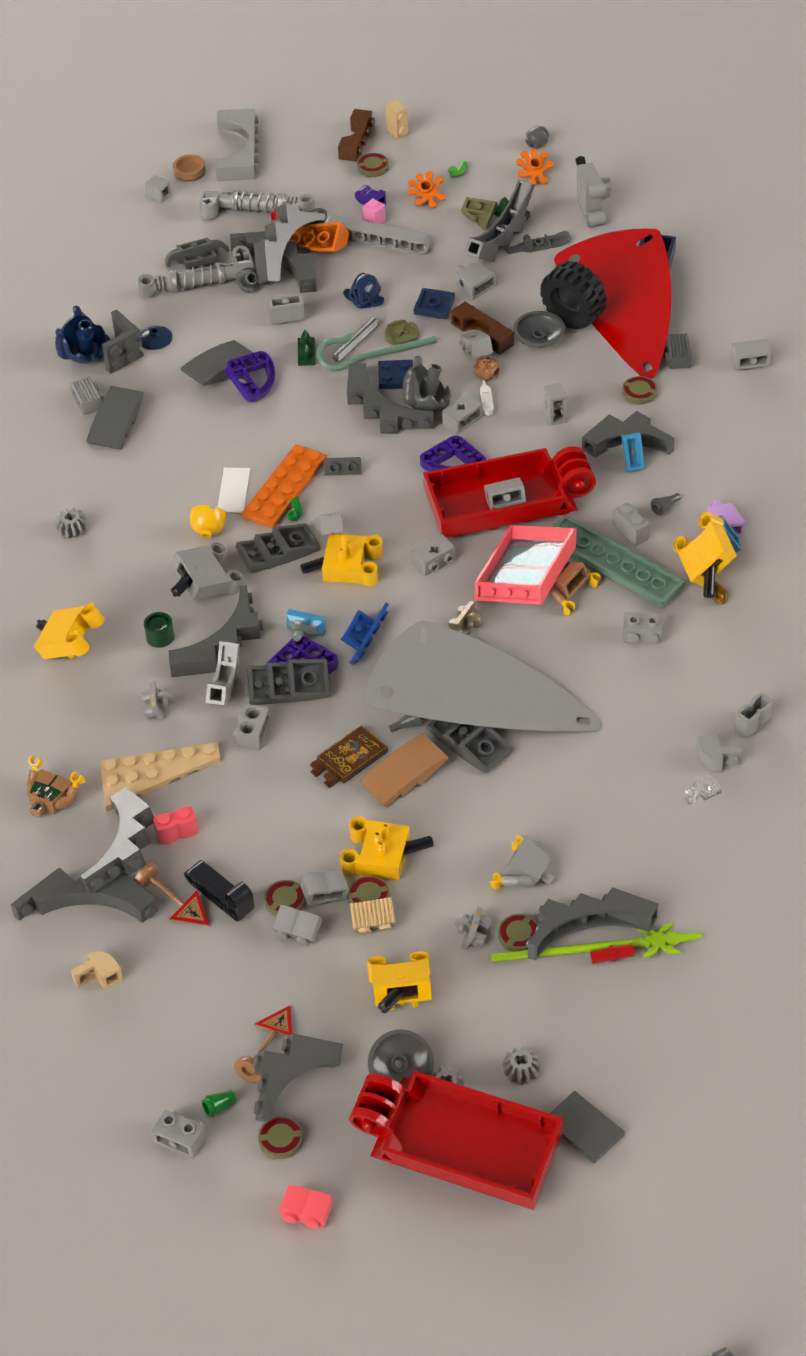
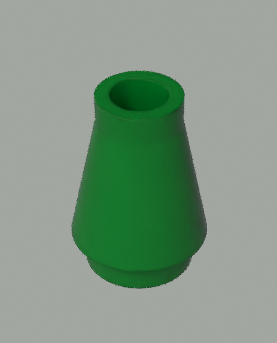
[202,1090,236,1116]

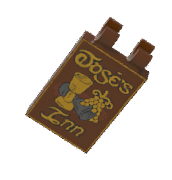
[310,725,388,788]

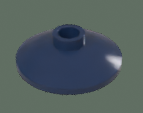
[138,326,172,350]

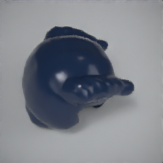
[55,305,110,364]

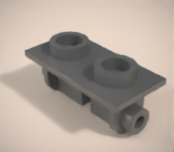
[325,457,361,476]

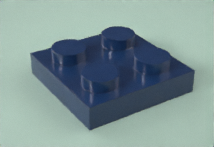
[413,288,455,319]
[378,360,413,390]

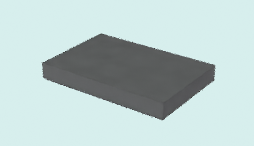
[550,1090,625,1164]

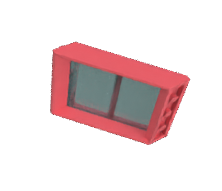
[475,525,577,605]

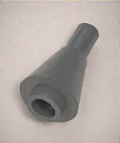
[651,493,681,515]
[388,715,425,732]

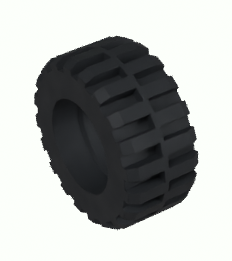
[540,261,607,329]

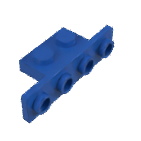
[340,602,389,665]

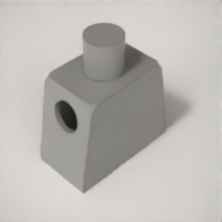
[455,263,496,300]

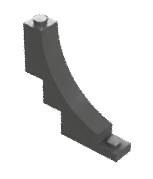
[230,231,317,293]
[11,868,158,923]

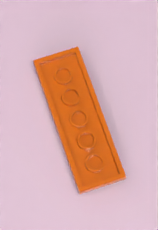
[242,444,327,528]

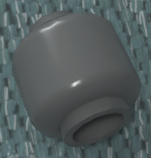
[525,125,549,149]

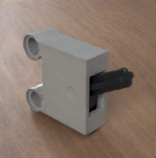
[171,542,244,600]

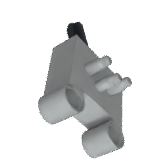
[575,156,612,227]

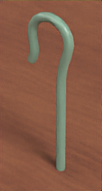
[316,333,437,371]

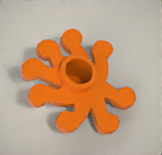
[516,149,554,185]
[408,171,446,209]

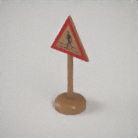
[134,862,210,926]
[234,1005,293,1083]

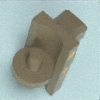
[448,601,482,635]

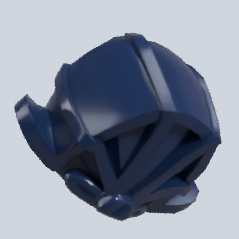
[343,272,384,309]

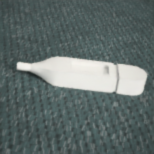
[480,380,494,416]

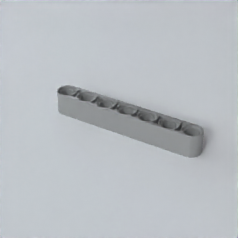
[323,215,432,255]

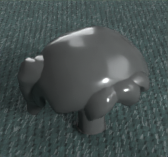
[402,356,451,411]

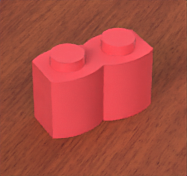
[153,806,198,845]
[279,1185,333,1229]

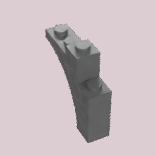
[582,411,675,458]
[253,1033,343,1122]

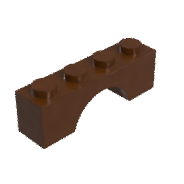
[338,109,375,162]
[451,301,514,355]

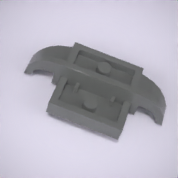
[165,237,229,269]

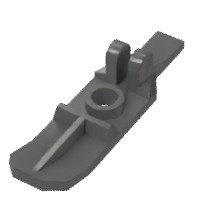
[506,231,571,254]

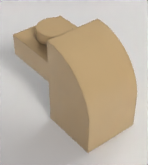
[71,951,123,990]

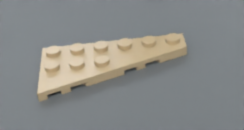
[100,742,221,812]

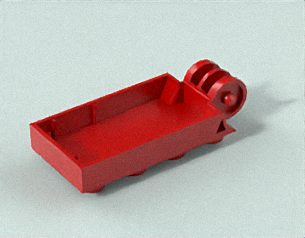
[423,446,596,538]
[349,1071,564,1210]

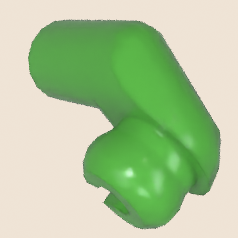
[448,161,468,177]

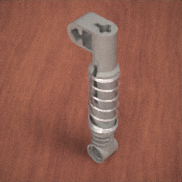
[200,190,315,220]
[138,246,254,297]

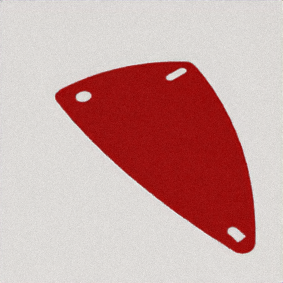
[554,228,672,379]

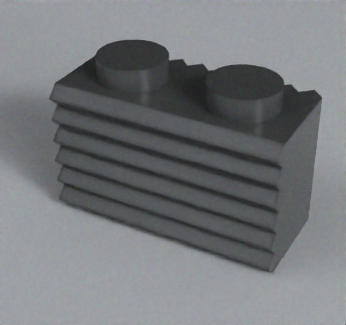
[664,333,691,369]

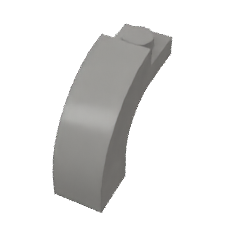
[205,641,240,706]

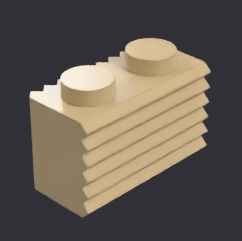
[386,99,409,139]
[350,897,396,934]

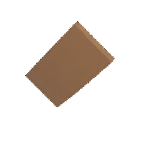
[359,733,449,808]

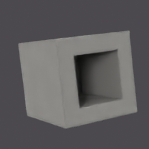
[145,175,171,203]

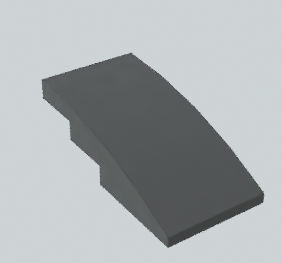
[181,340,253,386]
[86,386,144,450]
[236,523,321,571]
[247,659,330,705]
[426,720,514,774]

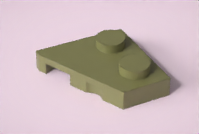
[461,197,498,231]

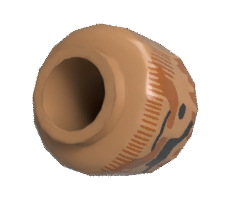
[473,356,500,381]

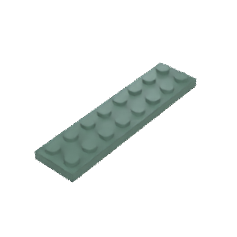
[552,514,685,607]

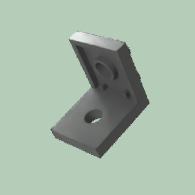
[102,309,144,374]

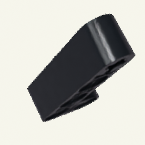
[184,860,254,922]

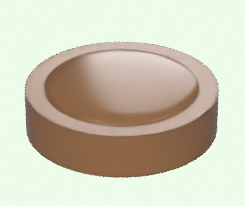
[173,154,205,181]

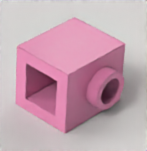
[362,199,386,224]

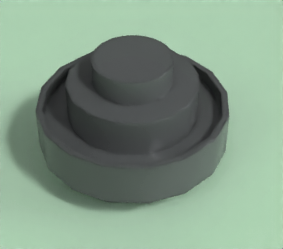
[237,267,261,293]

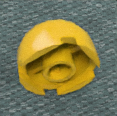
[189,505,226,538]

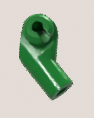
[287,497,303,522]

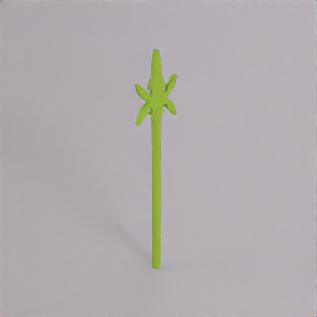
[491,922,703,962]

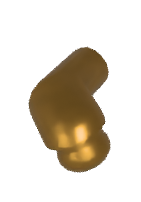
[713,581,728,605]

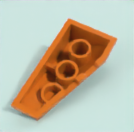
[288,222,350,253]

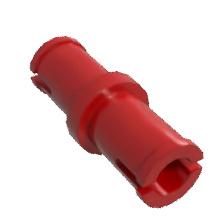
[590,943,635,964]

